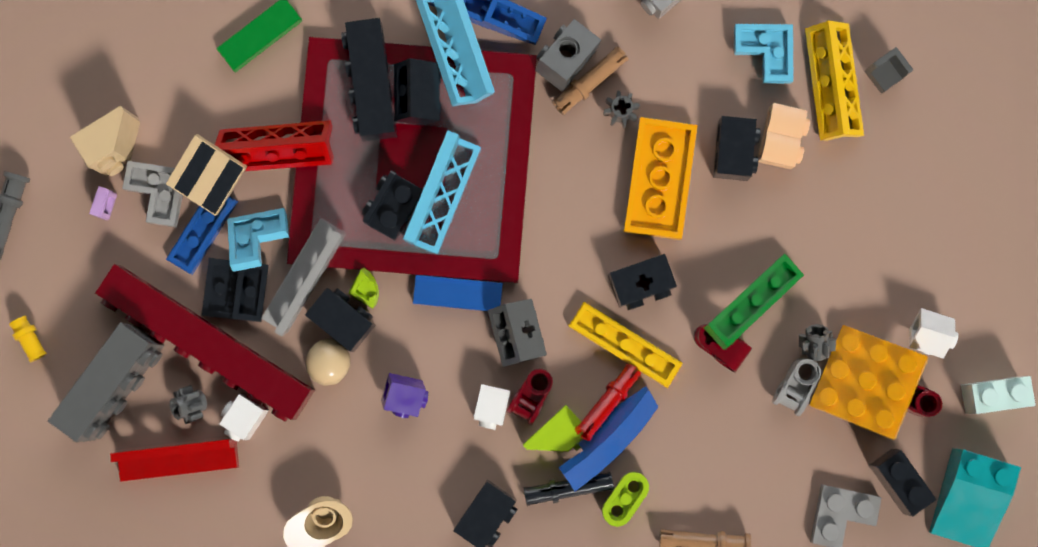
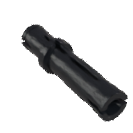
[523,471,614,506]

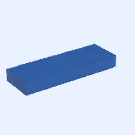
[166,196,238,275]
[413,275,503,311]

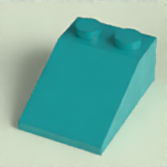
[929,448,1021,547]

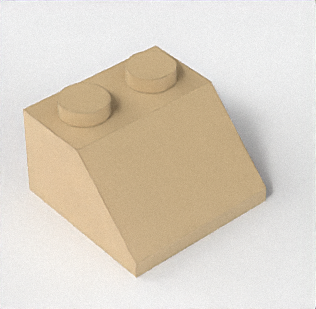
[70,105,140,176]

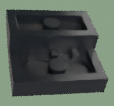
[201,258,269,322]

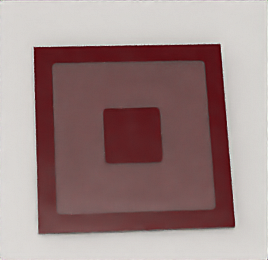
[287,37,537,283]

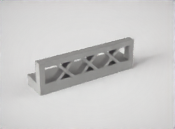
[261,218,347,336]

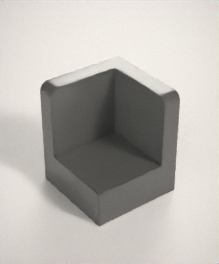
[864,47,913,94]

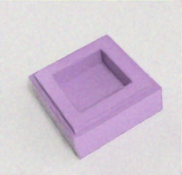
[89,186,117,221]

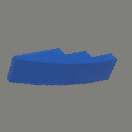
[427,0,547,45]
[558,386,658,491]

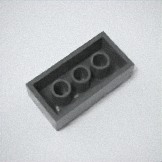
[48,323,165,442]

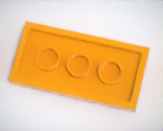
[624,117,698,240]

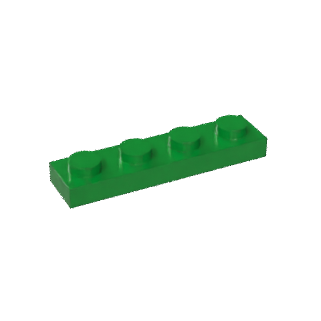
[704,254,804,350]

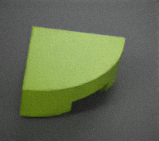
[348,268,379,309]

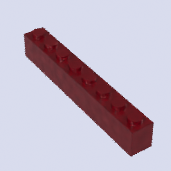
[95,264,315,422]

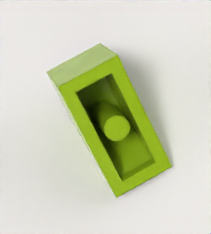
[523,405,584,452]

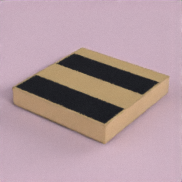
[166,134,247,216]

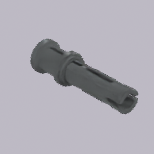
[0,171,30,260]

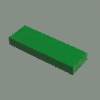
[216,0,303,73]

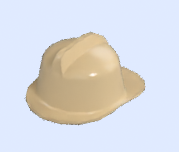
[283,496,353,547]

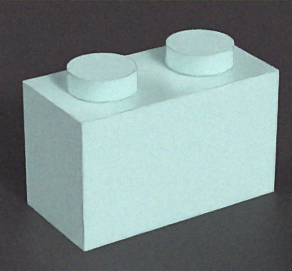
[961,376,1036,414]

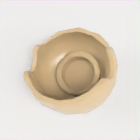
[305,339,350,386]

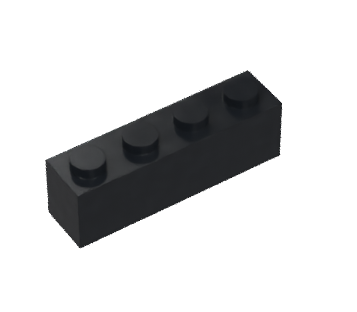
[341,17,398,142]

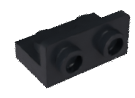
[361,170,423,241]

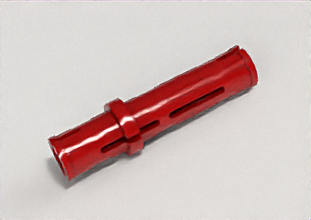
[575,364,641,441]

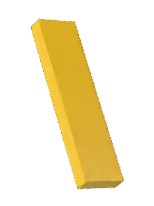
[568,302,683,388]

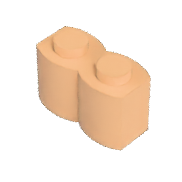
[758,103,810,170]

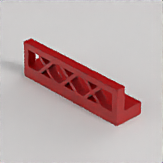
[214,120,334,171]
[110,439,239,482]

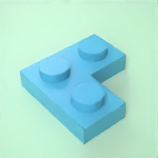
[734,24,793,84]
[227,208,289,272]

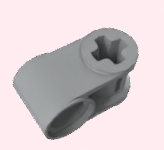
[772,358,821,416]

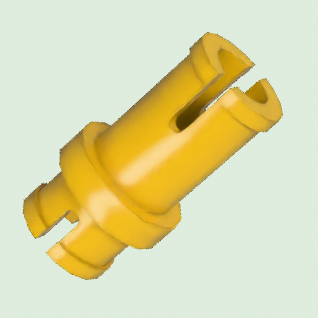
[9,315,47,363]

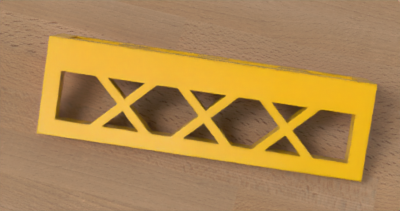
[805,20,864,141]

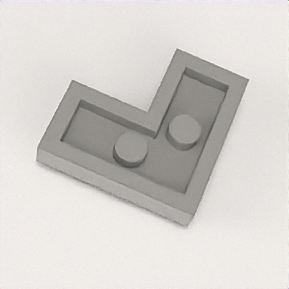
[122,161,183,228]
[810,484,882,547]

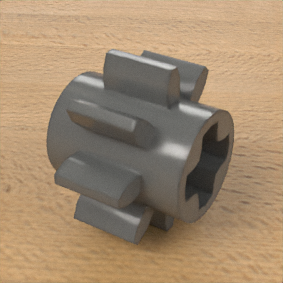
[603,91,640,128]
[799,324,836,361]
[169,385,207,424]

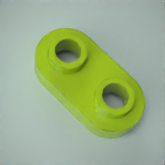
[602,472,649,527]

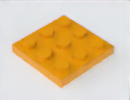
[809,325,928,440]

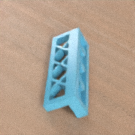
[416,0,495,106]
[403,130,481,255]

